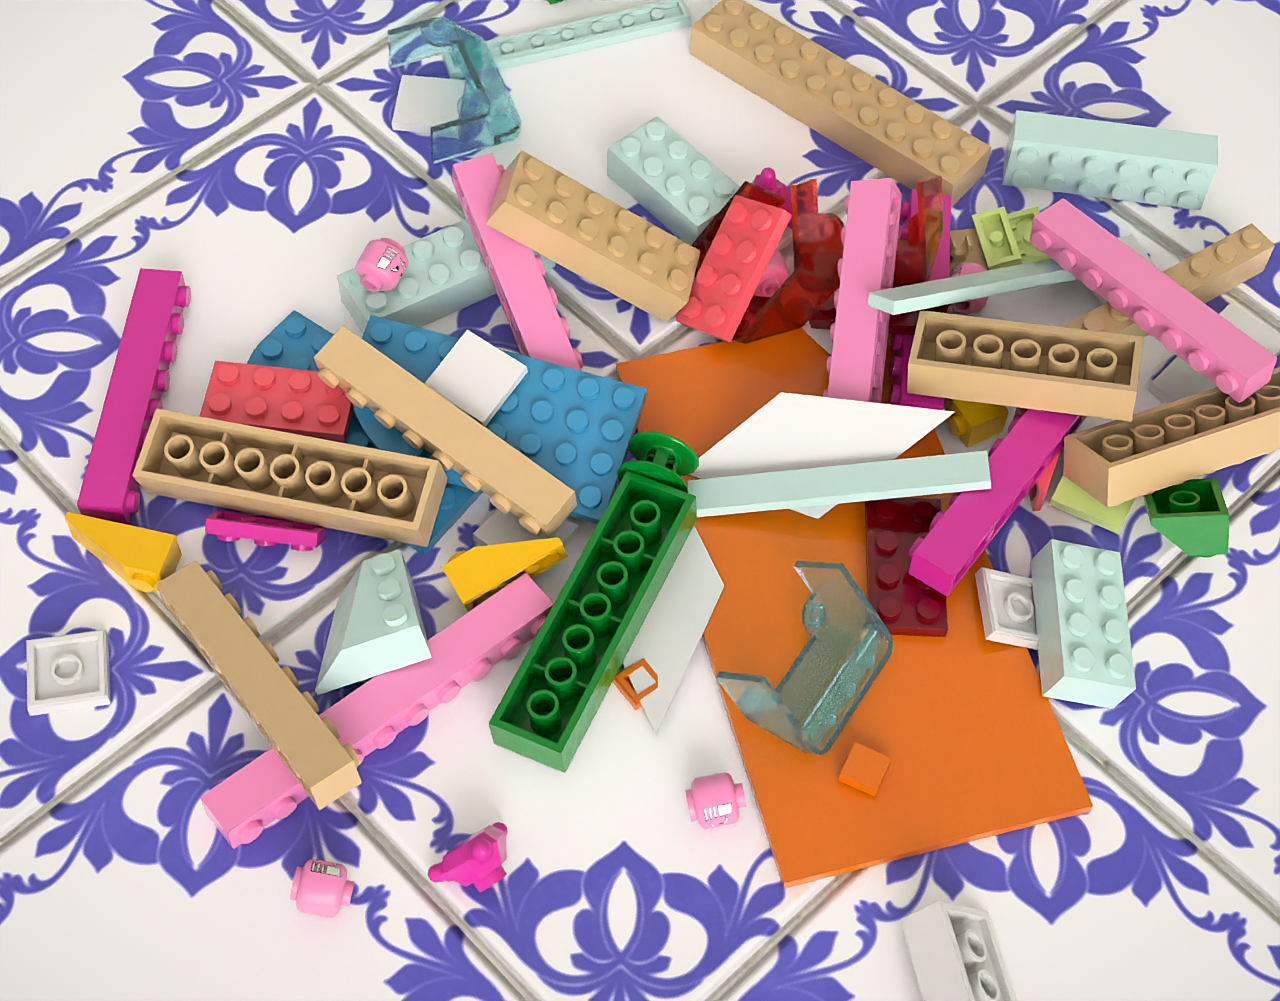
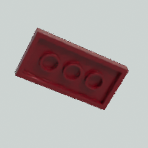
[865,497,948,637]

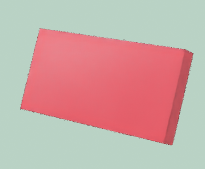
[675,195,792,343]
[199,361,353,443]

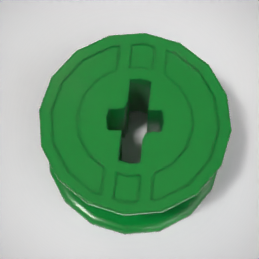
[617,431,699,493]

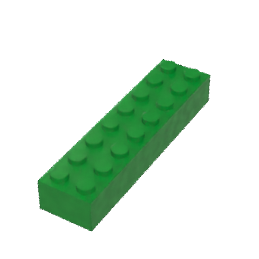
[488,471,697,773]

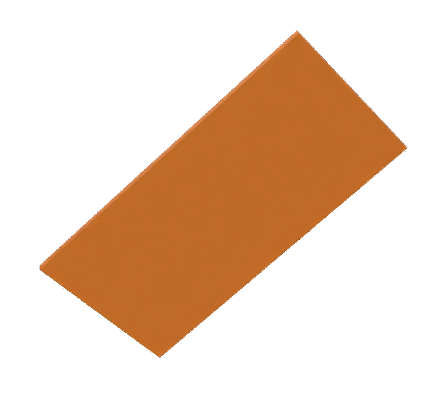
[616,324,1093,888]

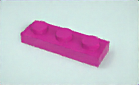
[205,510,326,551]

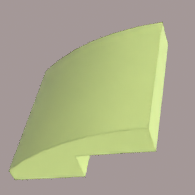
[972,206,1051,270]
[1049,475,1135,534]

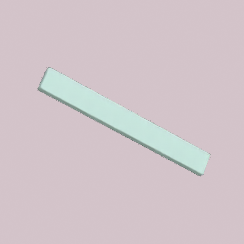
[442,0,692,79]
[868,259,1077,315]
[687,450,991,517]

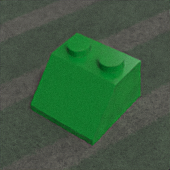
[1143,478,1230,558]

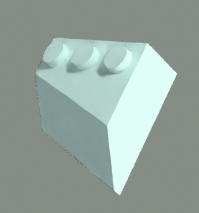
[315,549,432,695]

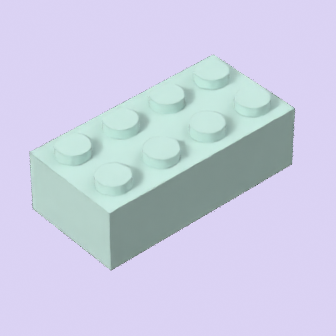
[607,116,747,250]
[1030,539,1136,709]

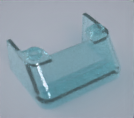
[387,17,521,164]
[716,561,893,755]

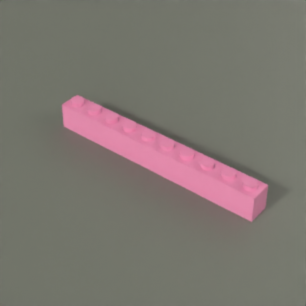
[200,573,554,849]

